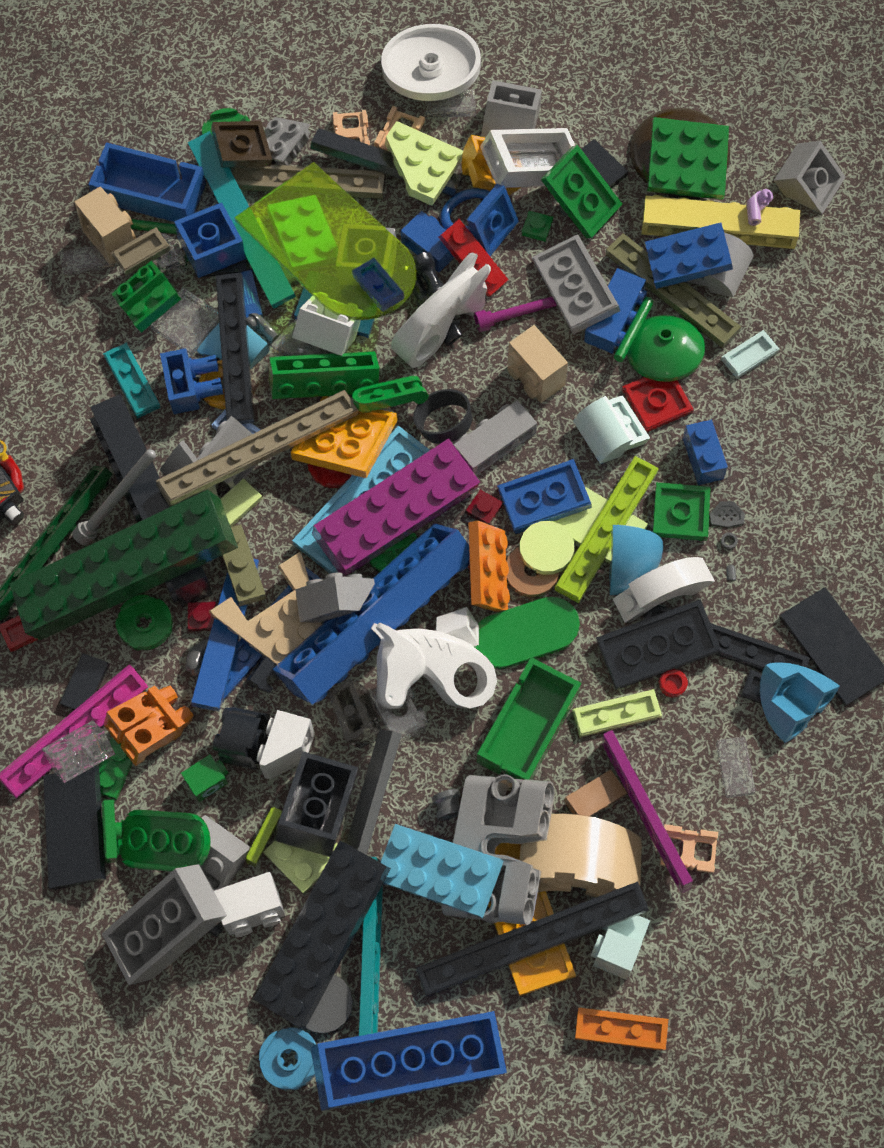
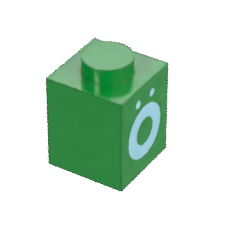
[181,755,229,802]

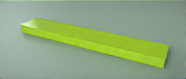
[555,456,659,603]

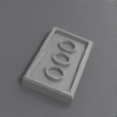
[532,234,620,334]

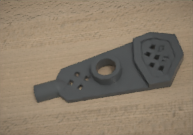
[709,501,745,580]

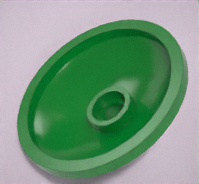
[626,315,705,382]

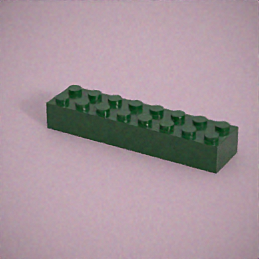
[9,489,238,640]

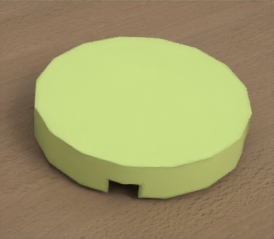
[520,521,574,575]

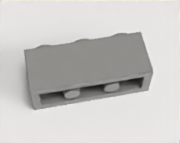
[453,400,537,475]

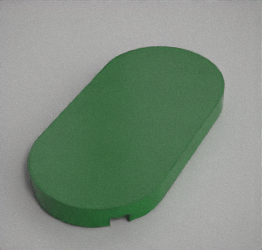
[474,597,580,669]
[116,809,211,872]

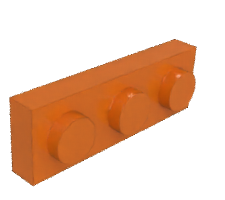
[575,1007,668,1051]

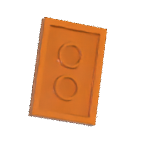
[468,521,510,612]

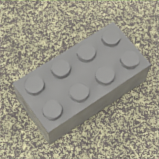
[102,864,227,985]

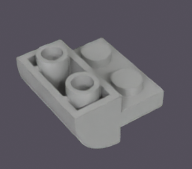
[686,233,753,297]

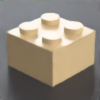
[74,186,136,266]
[507,325,568,403]

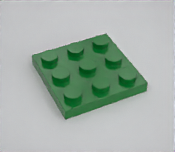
[647,117,729,200]

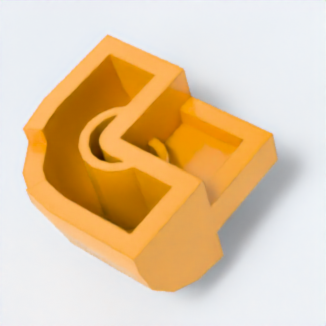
[461,135,521,195]

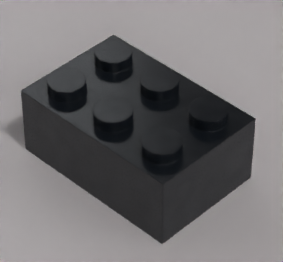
[275,752,358,857]

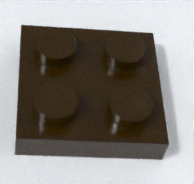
[211,121,272,168]

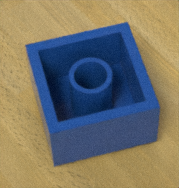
[174,202,246,278]

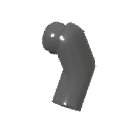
[246,313,281,344]
[185,637,209,677]

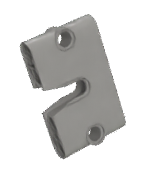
[442,774,555,925]

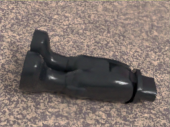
[392,252,463,346]

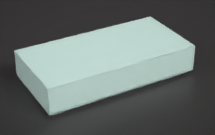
[721,330,779,379]

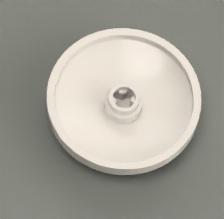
[381,24,481,101]

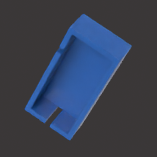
[88,142,206,222]

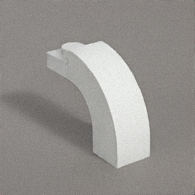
[613,557,715,623]

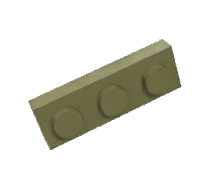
[222,524,266,607]

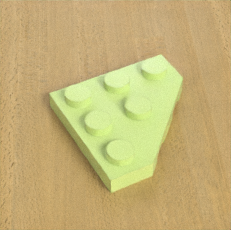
[385,121,463,206]

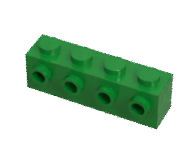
[269,351,380,399]

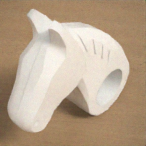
[391,253,491,368]
[371,623,497,709]

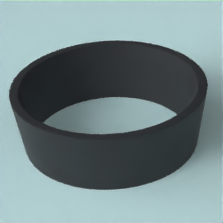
[413,389,472,444]

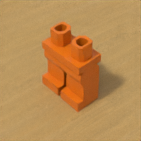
[104,686,193,766]

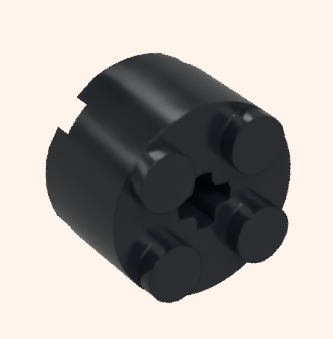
[213,707,270,770]

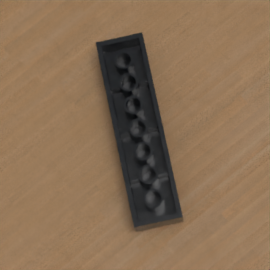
[89,394,213,608]

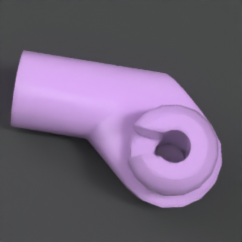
[746,189,773,226]

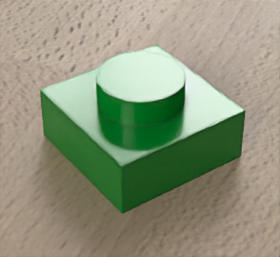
[521,211,553,242]

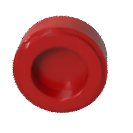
[659,669,688,698]

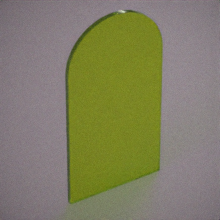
[234,162,416,320]

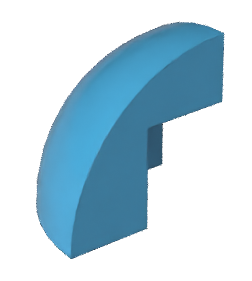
[609,525,663,595]
[760,663,840,743]

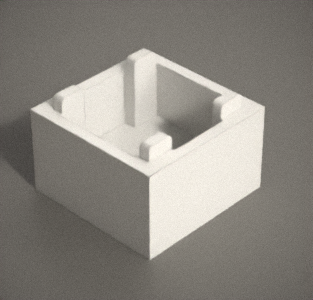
[292,293,363,356]

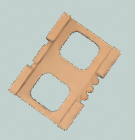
[374,106,425,152]
[333,110,370,145]
[660,824,718,873]

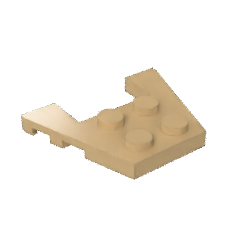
[209,552,322,666]

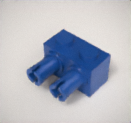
[160,348,224,414]

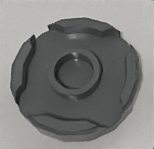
[306,975,353,1034]

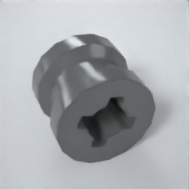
[431,789,460,821]

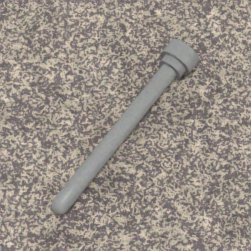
[72,449,156,546]

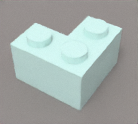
[591,915,650,980]

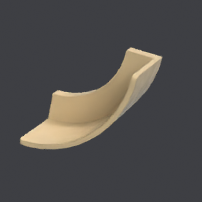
[520,814,642,897]

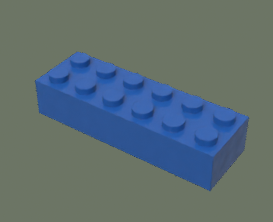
[310,1011,507,1111]

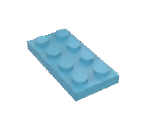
[380,824,504,918]

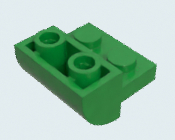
[112,261,181,333]

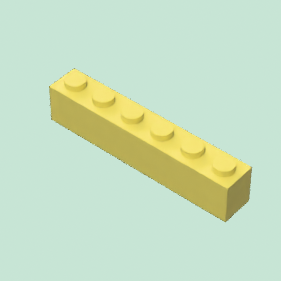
[641,195,800,249]

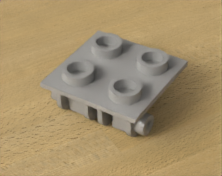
[264,117,310,166]

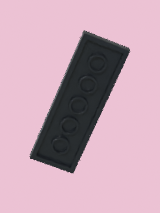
[253,840,391,1029]

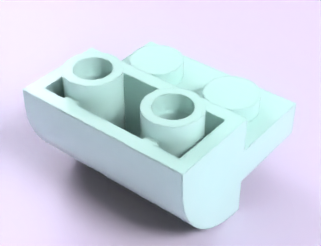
[573,396,650,464]

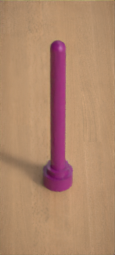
[474,296,557,333]

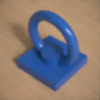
[440,184,519,256]

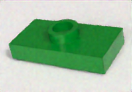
[102,800,122,863]

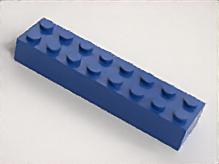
[272,524,470,705]

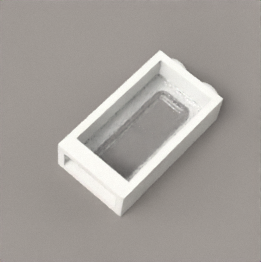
[480,128,574,188]

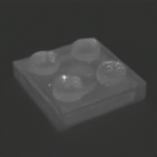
[150,287,219,356]

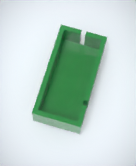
[477,657,581,780]

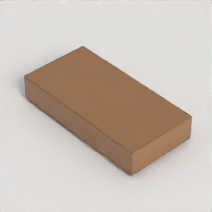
[563,770,627,817]

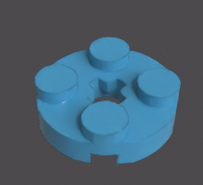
[259,1028,316,1090]

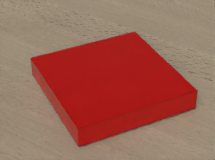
[622,377,694,433]

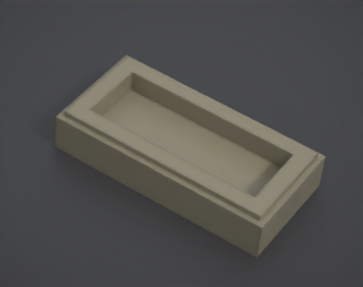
[112,228,171,276]

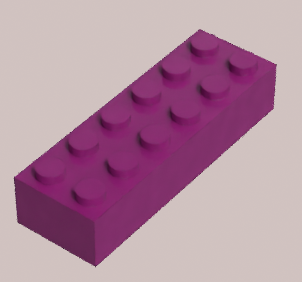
[312,439,480,577]

